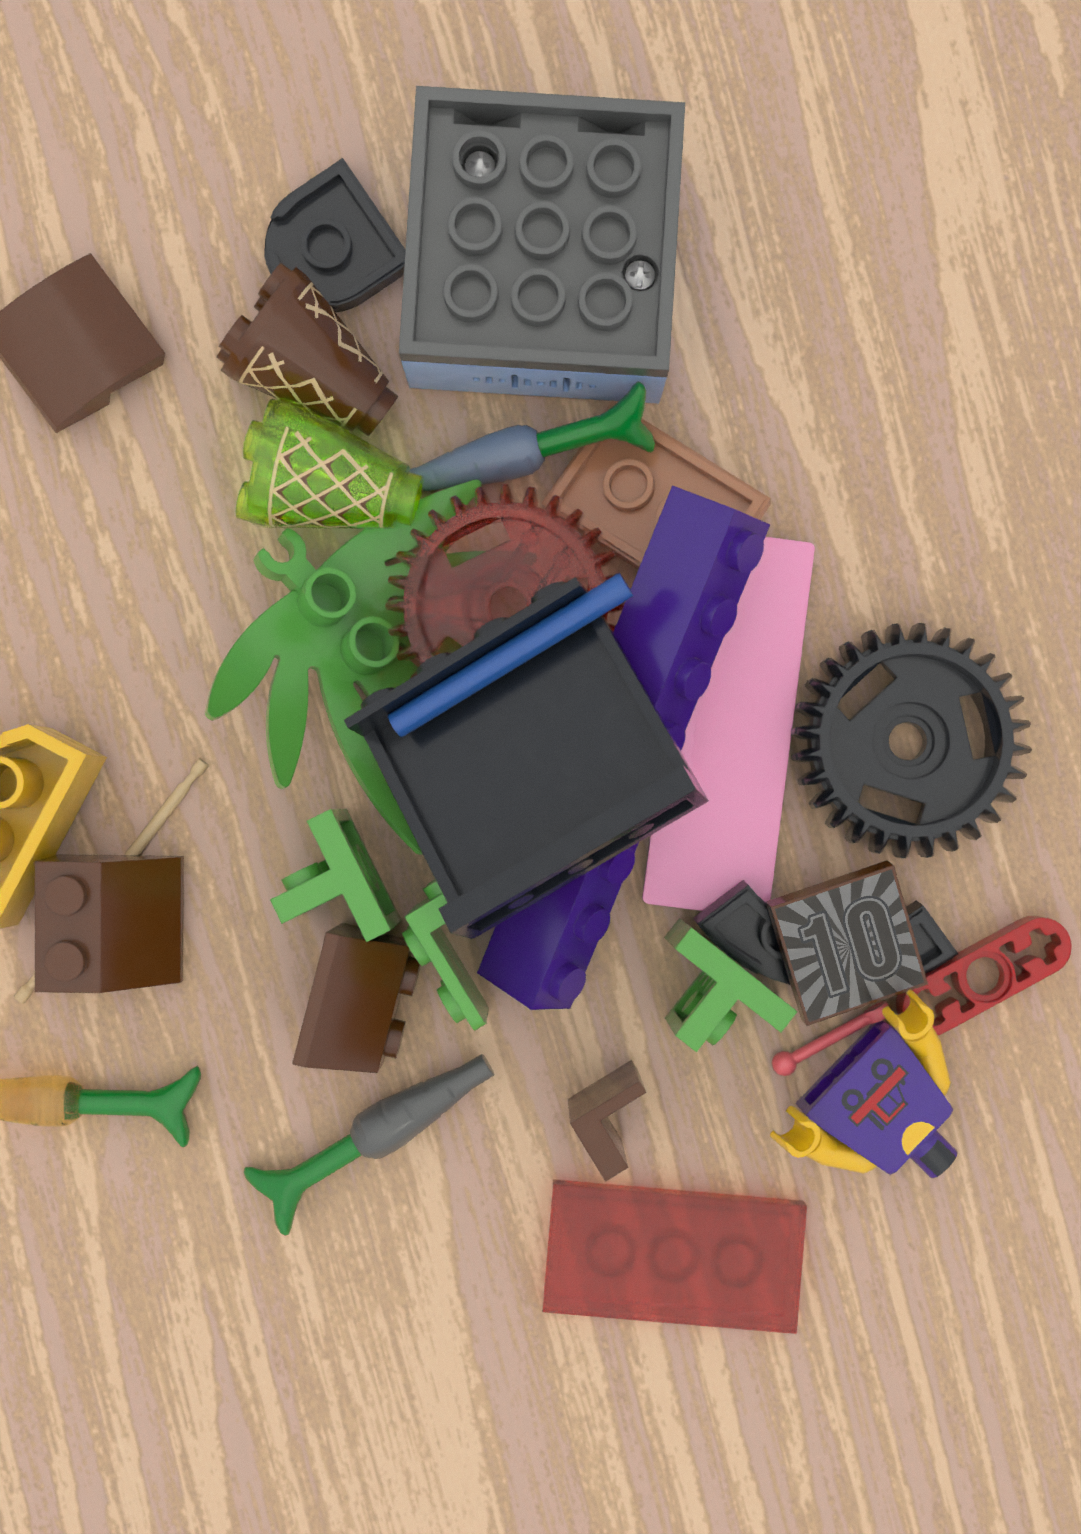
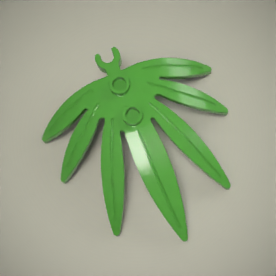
[205,479,537,855]

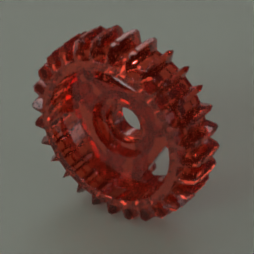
[385,484,625,679]

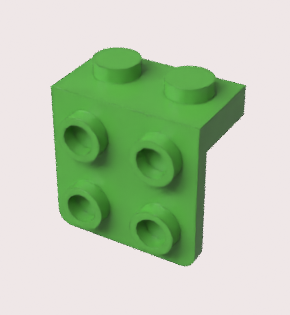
[402,879,489,1031]

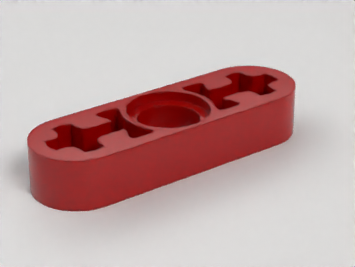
[896,916,1072,1035]

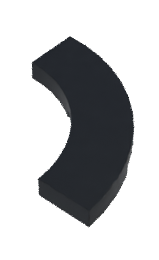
[693,880,958,985]

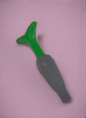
[244,1054,495,1236]

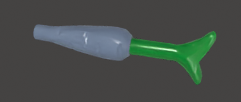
[393,381,655,497]

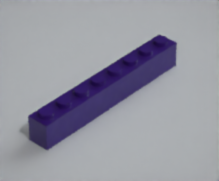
[477,485,770,1010]

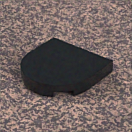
[264,158,405,312]

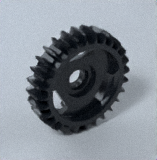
[791,623,1032,858]

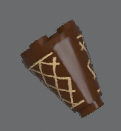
[216,263,398,437]

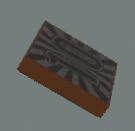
[766,860,928,1026]

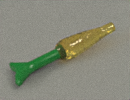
[0,1065,201,1147]

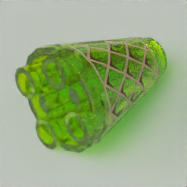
[235,398,424,529]

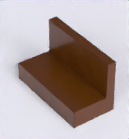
[568,1060,647,1182]

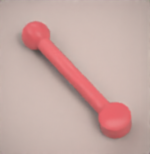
[772,1000,891,1076]

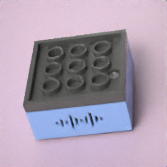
[399,86,685,404]

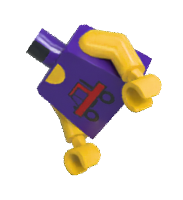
[770,990,958,1178]

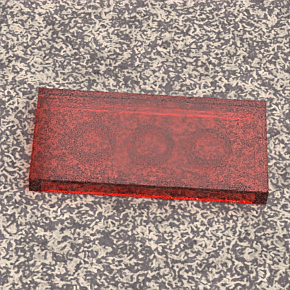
[542,1179,807,1334]

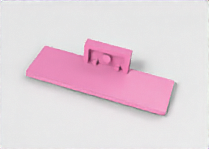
[642,537,815,911]

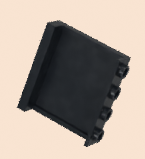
[344,577,709,939]

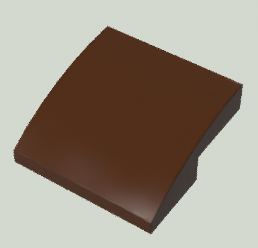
[0,253,165,433]

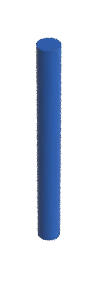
[388,572,633,737]

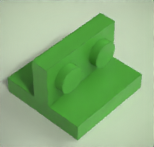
[270,809,402,942]
[664,918,798,1052]

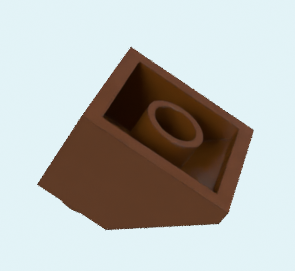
[35,854,184,993]
[292,923,421,1073]

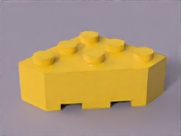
[0,724,107,929]

